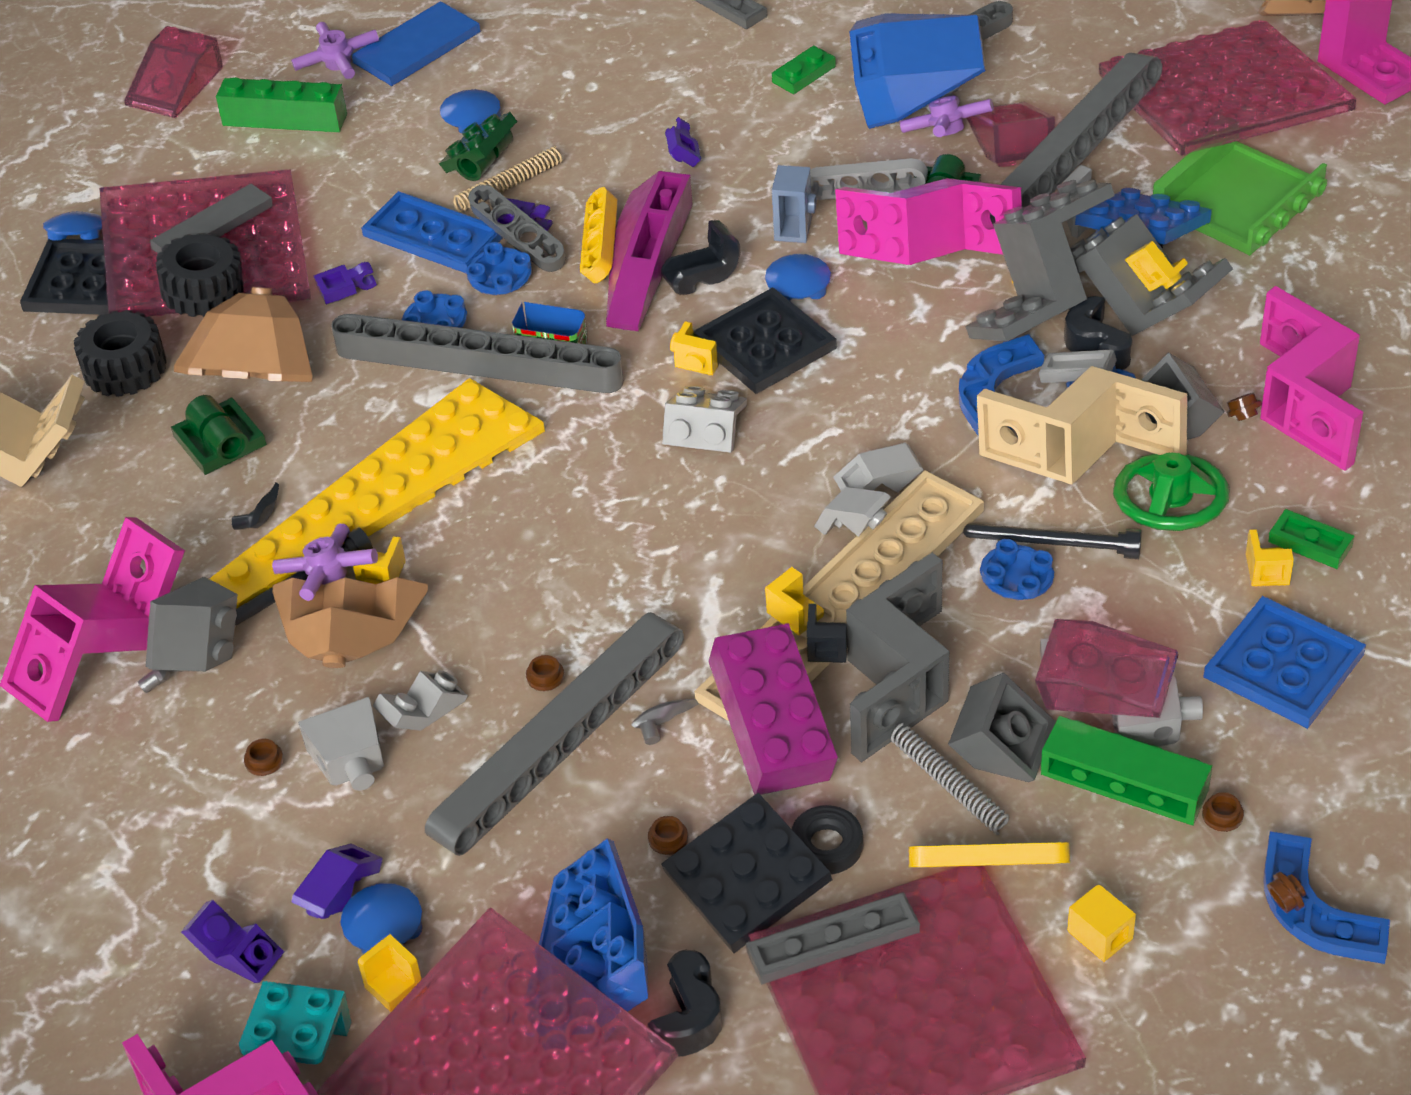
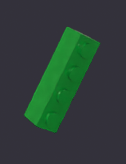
[216,77,347,132]
[1041,716,1213,826]

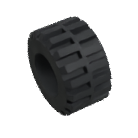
[156,233,244,317]
[74,310,167,397]

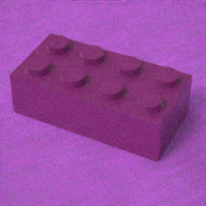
[708,623,838,795]

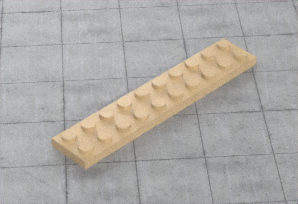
[694,470,984,721]

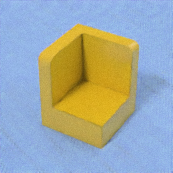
[1246,529,1294,586]
[353,536,406,584]
[765,567,824,636]
[1067,885,1136,962]
[358,934,423,1013]

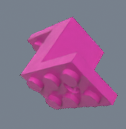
[1317,0,1411,105]
[835,178,1022,265]
[1260,286,1363,471]
[0,517,185,722]
[122,1034,318,1095]

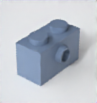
[772,165,817,243]

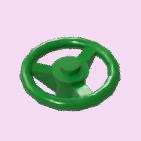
[1113,453,1230,531]

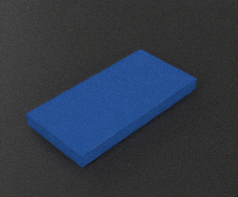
[351,1,481,86]
[361,191,503,274]

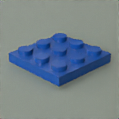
[1075,188,1212,245]
[1203,596,1366,729]

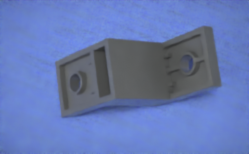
[965,179,1115,342]
[1070,214,1233,336]
[846,552,949,763]

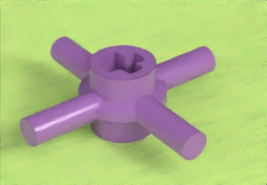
[291,22,379,79]
[900,95,994,137]
[272,524,378,601]

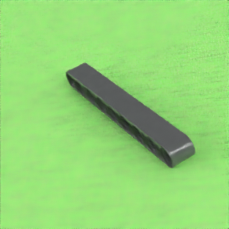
[990,52,1162,224]
[331,314,624,393]
[425,612,684,856]

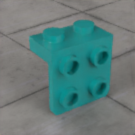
[239,981,352,1065]

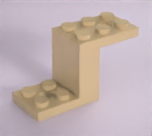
[977,366,1187,485]
[0,374,85,487]

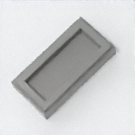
[1039,350,1116,383]

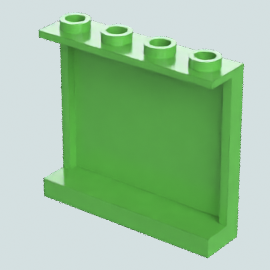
[1153,120,1327,256]

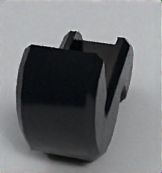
[661,220,741,295]
[1064,296,1132,370]
[647,949,722,1057]

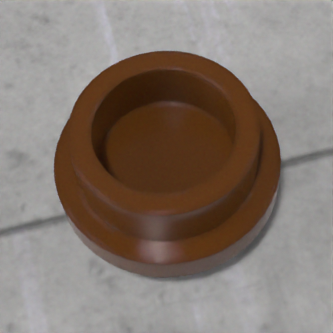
[1227,392,1262,421]
[526,655,564,691]
[244,739,284,776]
[1202,792,1244,832]
[648,816,688,855]
[1267,871,1306,913]

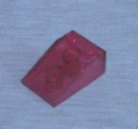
[124,26,223,118]
[966,102,1055,167]
[1035,619,1178,718]

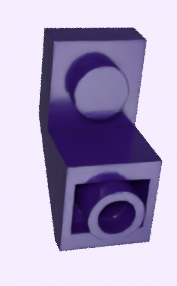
[291,843,383,919]
[181,900,284,983]

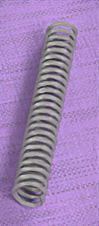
[891,723,1009,835]

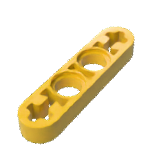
[580,187,617,283]
[908,842,1070,867]

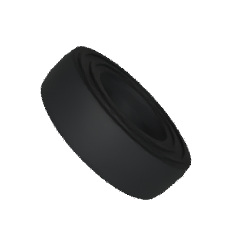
[792,805,863,874]

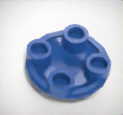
[440,89,501,133]
[43,211,108,240]
[466,242,532,295]
[765,254,831,301]
[402,290,467,328]
[980,539,1054,600]
[340,883,423,954]

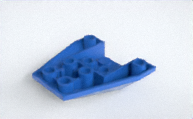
[849,13,986,129]
[524,838,648,1039]

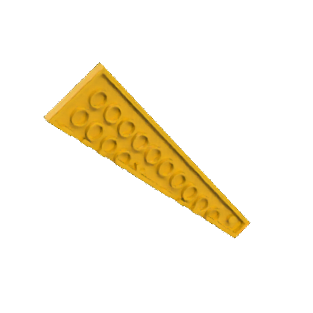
[209,378,545,609]

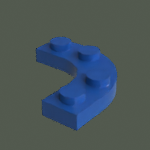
[959,334,1045,437]
[1263,831,1390,964]

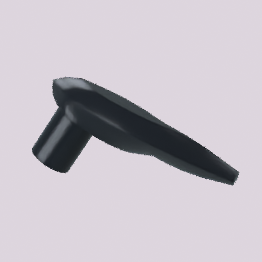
[231,482,279,530]

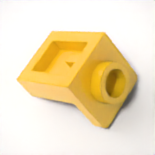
[1125,241,1188,292]

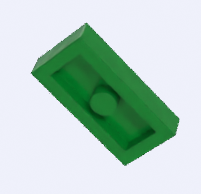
[772,45,836,95]
[1268,509,1354,569]

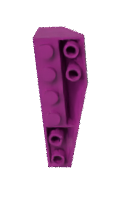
[606,171,693,332]

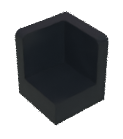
[807,604,847,663]

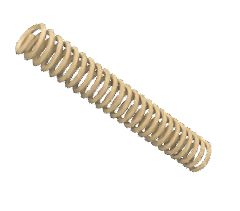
[453,146,563,213]

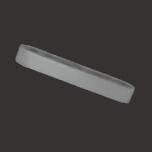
[810,158,928,200]

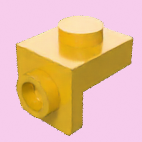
[670,321,718,376]

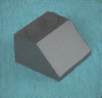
[1141,352,1225,440]
[146,577,238,672]
[948,673,1056,782]

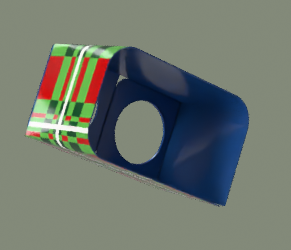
[512,302,588,344]

